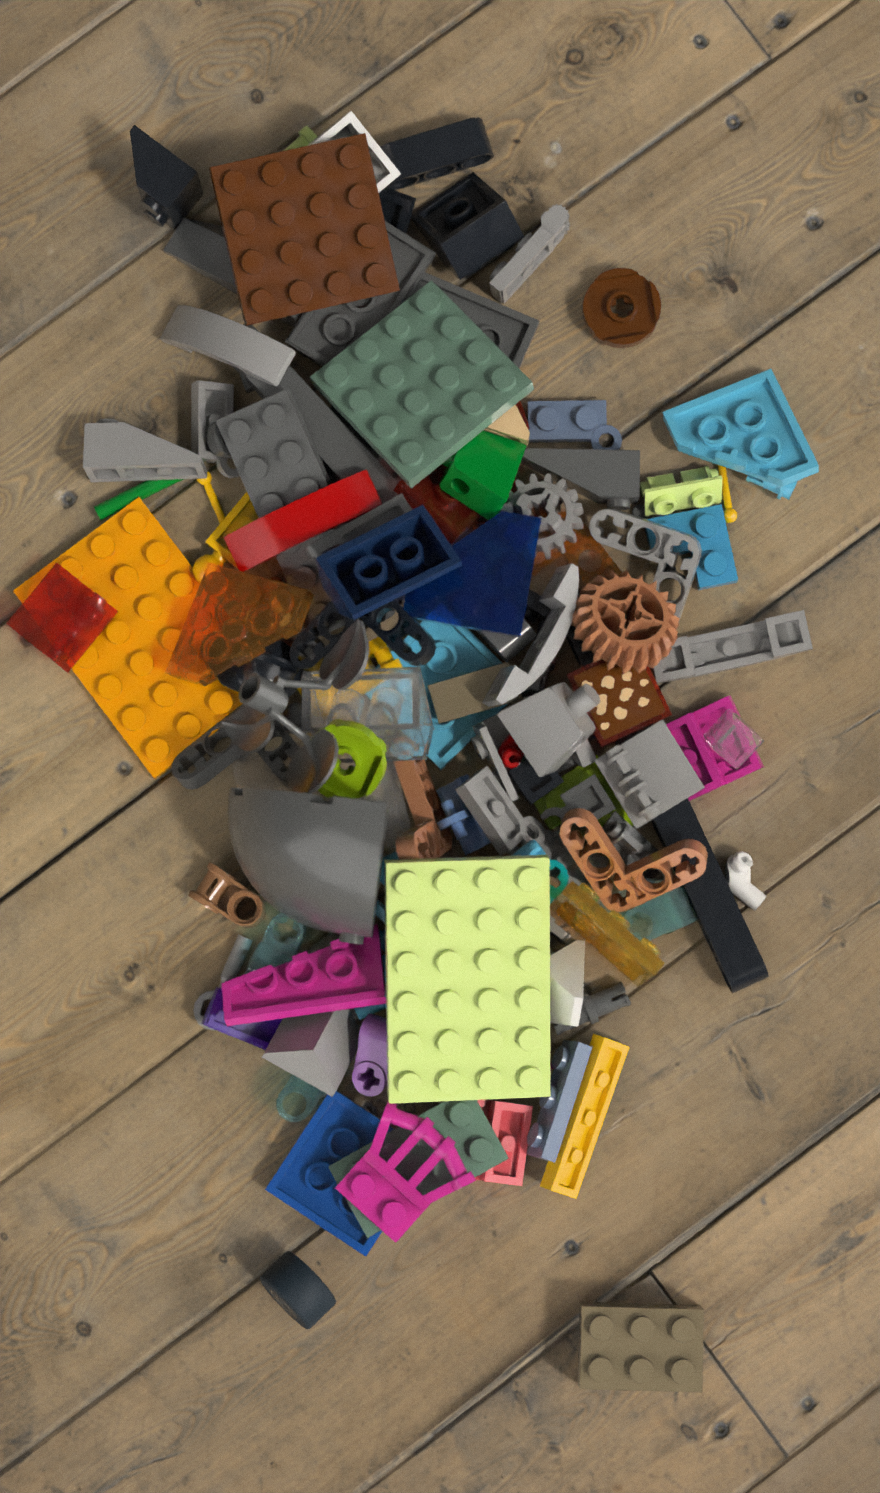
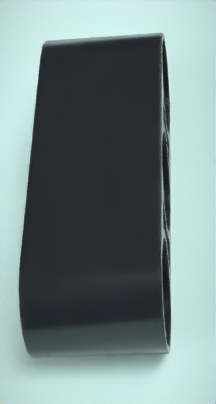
[380,117,494,190]

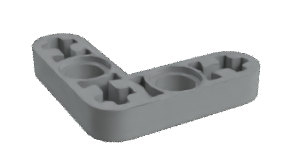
[589,508,702,621]

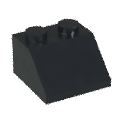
[130,125,204,230]
[411,172,524,280]

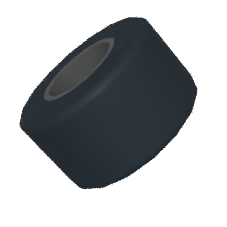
[260,1251,336,1329]

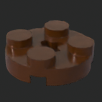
[582,268,661,348]

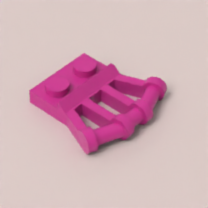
[335,1102,476,1243]

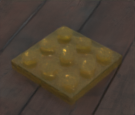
[550,881,665,987]

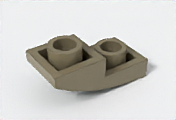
[428,661,521,724]

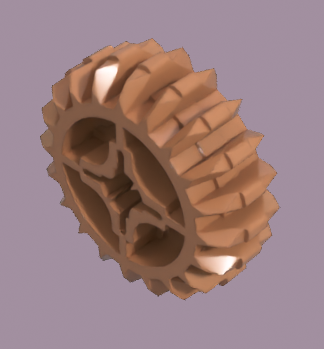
[571,569,680,674]

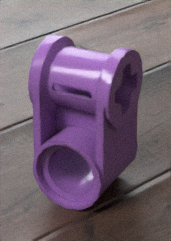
[352,1013,387,1097]

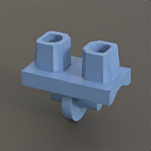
[436,774,491,855]

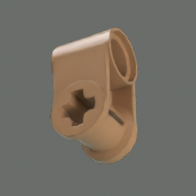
[188,862,266,928]

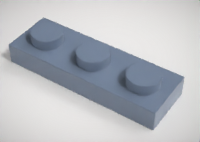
[526,1040,592,1163]

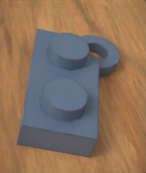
[527,400,622,450]

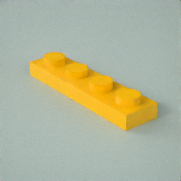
[540,1034,629,1199]

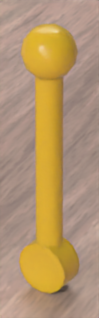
[718,465,737,523]
[197,471,225,523]

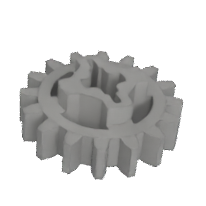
[497,473,584,560]

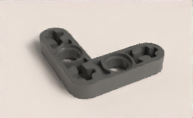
[171,704,300,790]

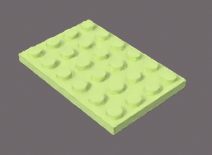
[384,855,551,1104]

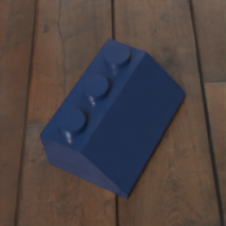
[315,505,462,620]

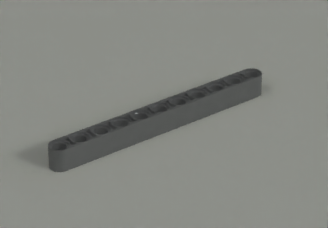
[231,324,537,662]

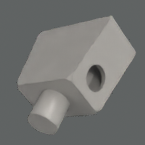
[497,682,600,777]

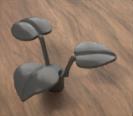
[221,619,369,794]

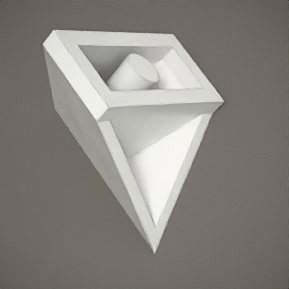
[550,940,585,1026]

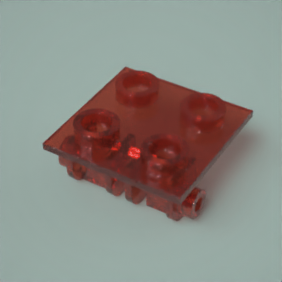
[6,562,118,673]

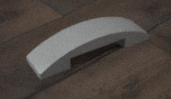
[160,305,296,387]
[482,563,579,707]
[654,610,813,683]

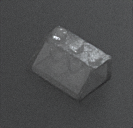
[302,667,434,763]

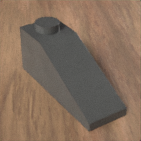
[520,448,640,510]

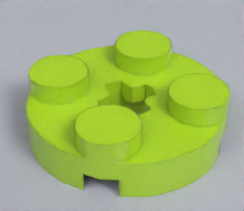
[313,719,387,799]

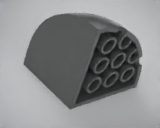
[228,787,390,945]

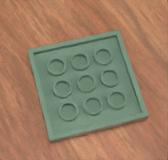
[310,280,534,488]

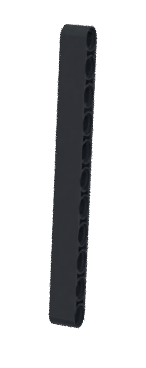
[566,585,769,993]

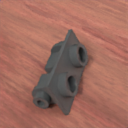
[602,811,669,883]

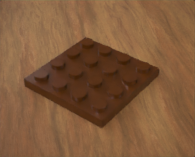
[209,133,400,326]

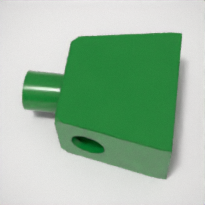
[439,430,527,522]

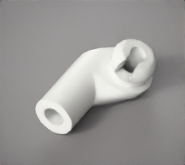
[725,851,767,911]

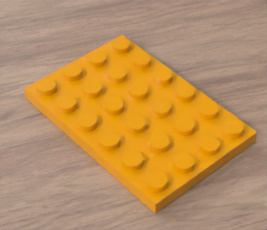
[13,497,243,780]

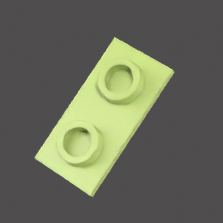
[640,466,722,517]

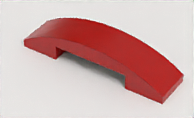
[224,469,383,573]

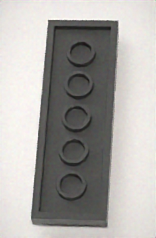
[216,388,348,637]

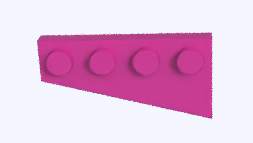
[222,924,386,1026]

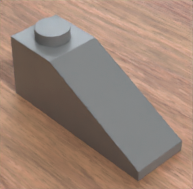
[83,419,207,482]

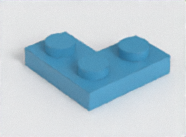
[645,504,738,591]

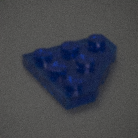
[403,511,542,638]

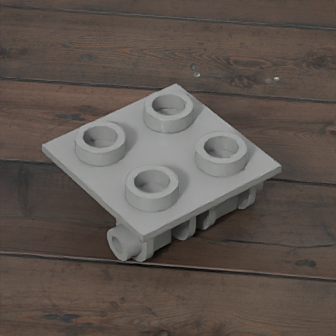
[595,719,705,829]

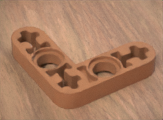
[392,741,452,859]
[559,808,708,912]

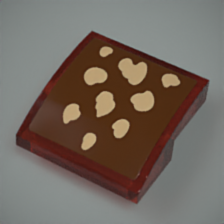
[566,659,672,748]

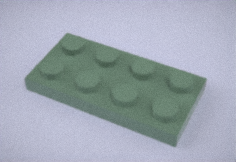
[328,1100,509,1238]

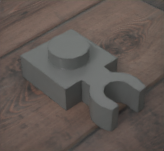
[540,774,616,839]

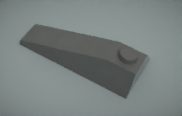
[163,218,303,328]

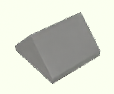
[262,1009,360,1097]

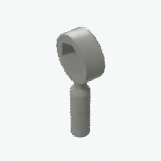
[193,934,253,1030]

